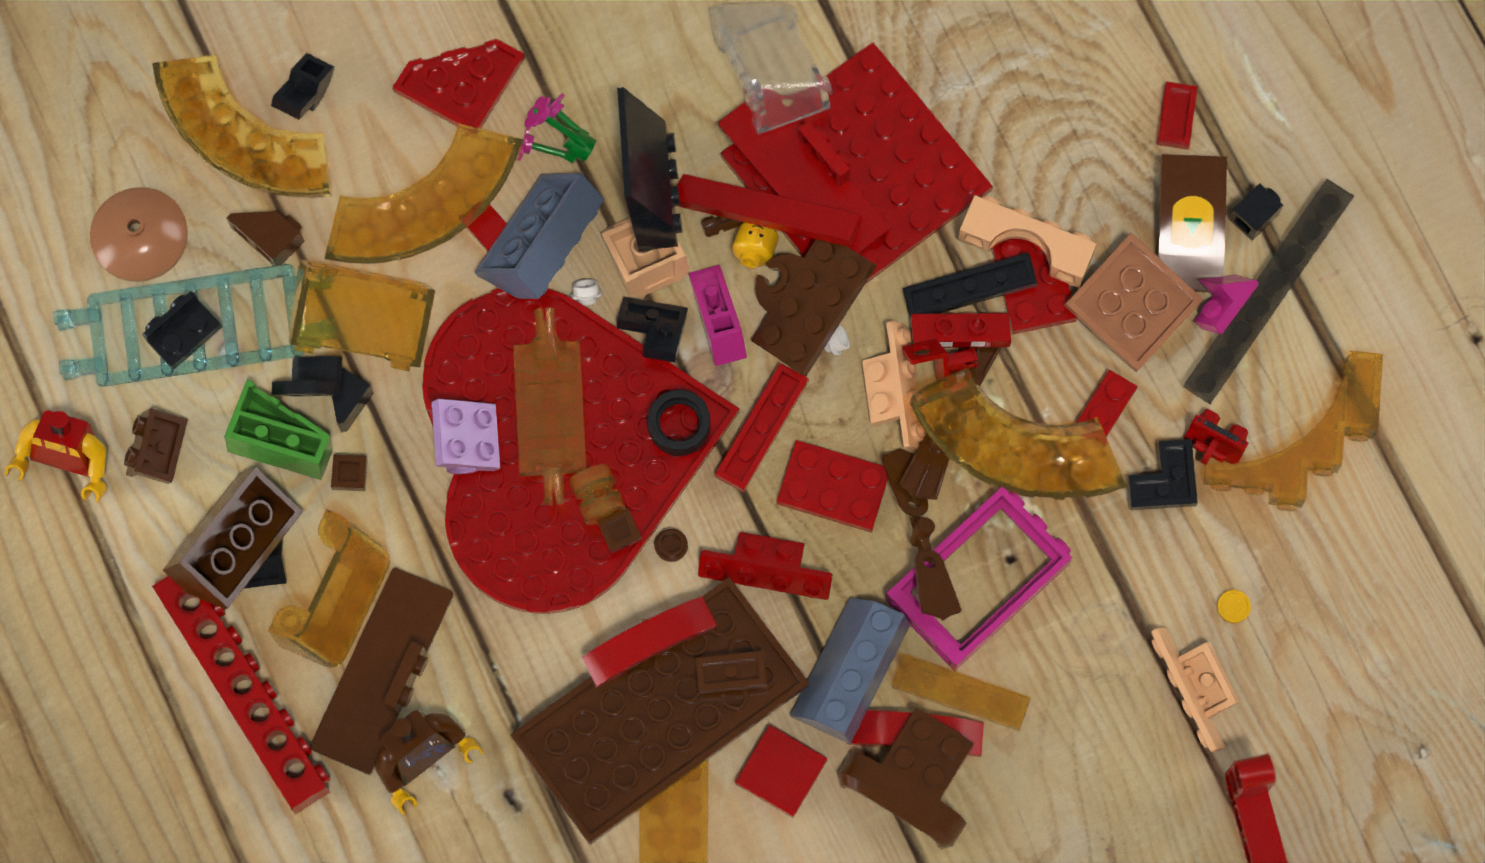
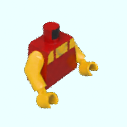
[5,410,107,503]

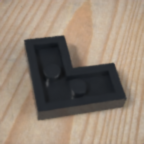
[617,297,688,363]
[1127,439,1198,510]

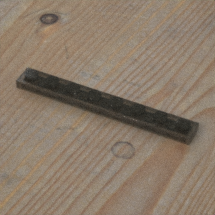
[1183,179,1354,405]

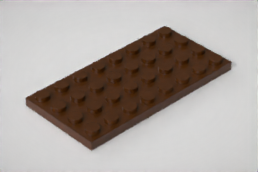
[510,577,809,845]

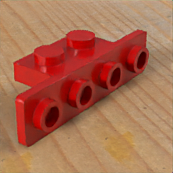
[698,532,833,600]

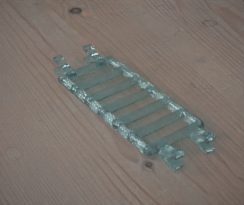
[53,264,337,387]

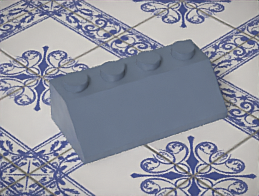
[474,174,605,299]
[790,598,910,744]

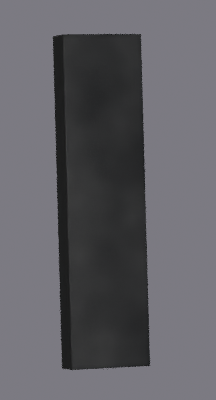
[903,252,1038,318]

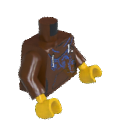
[375,709,483,815]

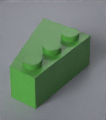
[224,379,332,480]

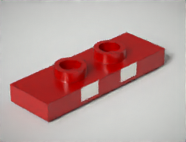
[910,313,1011,348]

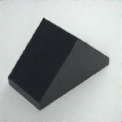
[332,367,374,433]

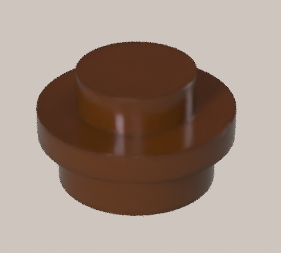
[655,529,688,562]

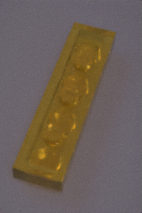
[892,655,1031,731]

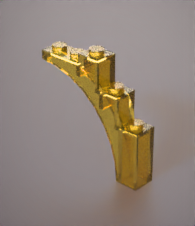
[1203,351,1383,511]

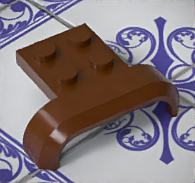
[837,708,974,849]

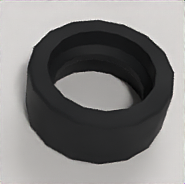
[648,390,710,456]

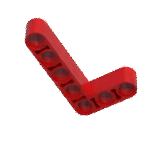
[1225,753,1288,863]

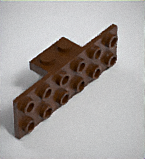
[310,568,454,775]

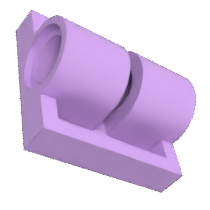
[432,399,500,474]

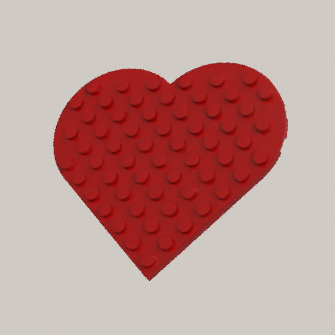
[422,288,740,614]

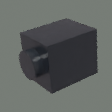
[1229,183,1283,241]

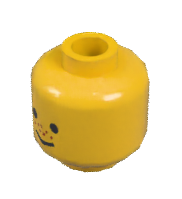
[732,222,779,269]

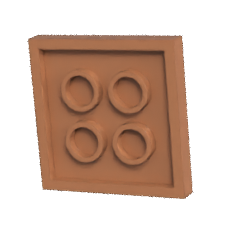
[1064,232,1203,372]

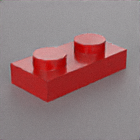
[1075,369,1138,443]

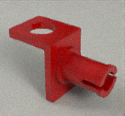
[902,339,978,392]

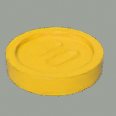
[1217,590,1251,624]

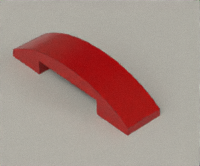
[582,597,718,688]
[847,710,984,757]

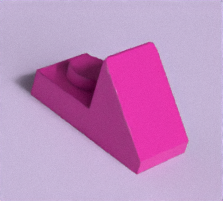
[1194,275,1259,335]

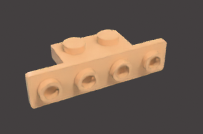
[862,320,926,451]
[1151,628,1240,752]

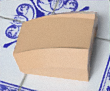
[601,217,690,298]

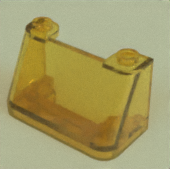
[288,260,435,371]
[268,509,391,668]

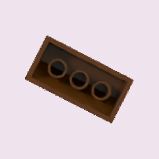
[162,467,303,609]

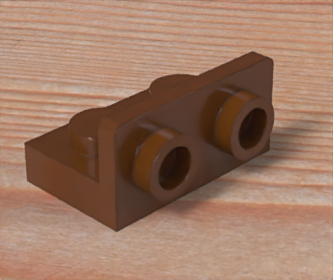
[124,408,188,484]

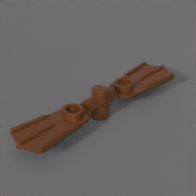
[899,347,1002,500]
[882,449,962,621]

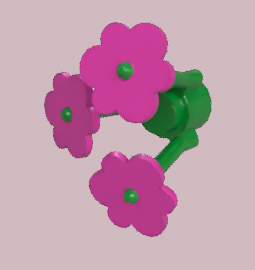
[517,93,597,164]

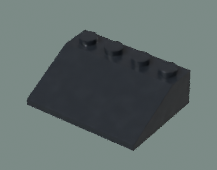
[617,87,683,251]

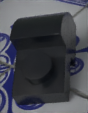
[271,52,334,120]

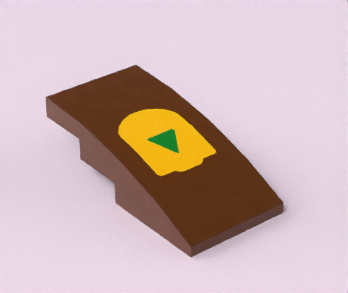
[1157,154,1227,292]

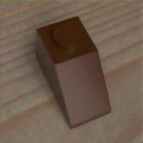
[226,211,304,269]

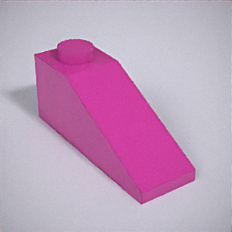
[688,265,747,366]

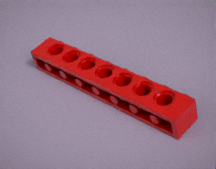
[152,576,331,814]

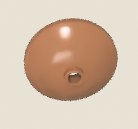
[90,187,188,282]

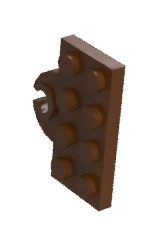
[751,239,877,377]

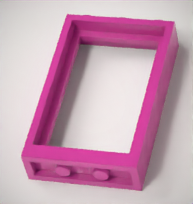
[885,486,1072,672]

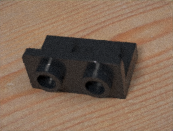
[142,291,222,370]

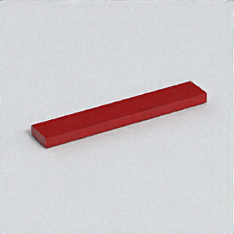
[677,174,863,247]

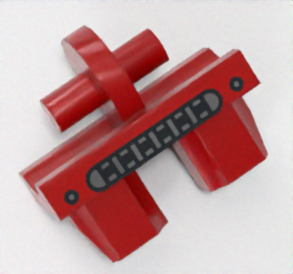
[1183,409,1249,467]

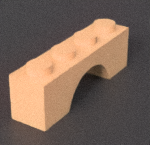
[958,195,1097,288]

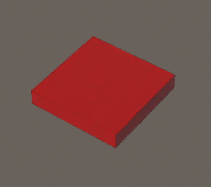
[735,725,828,818]

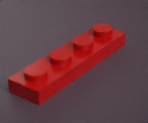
[715,363,809,493]

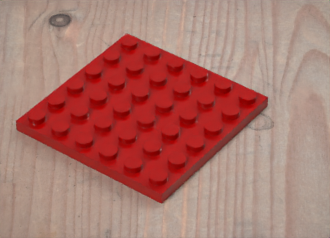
[720,42,993,284]

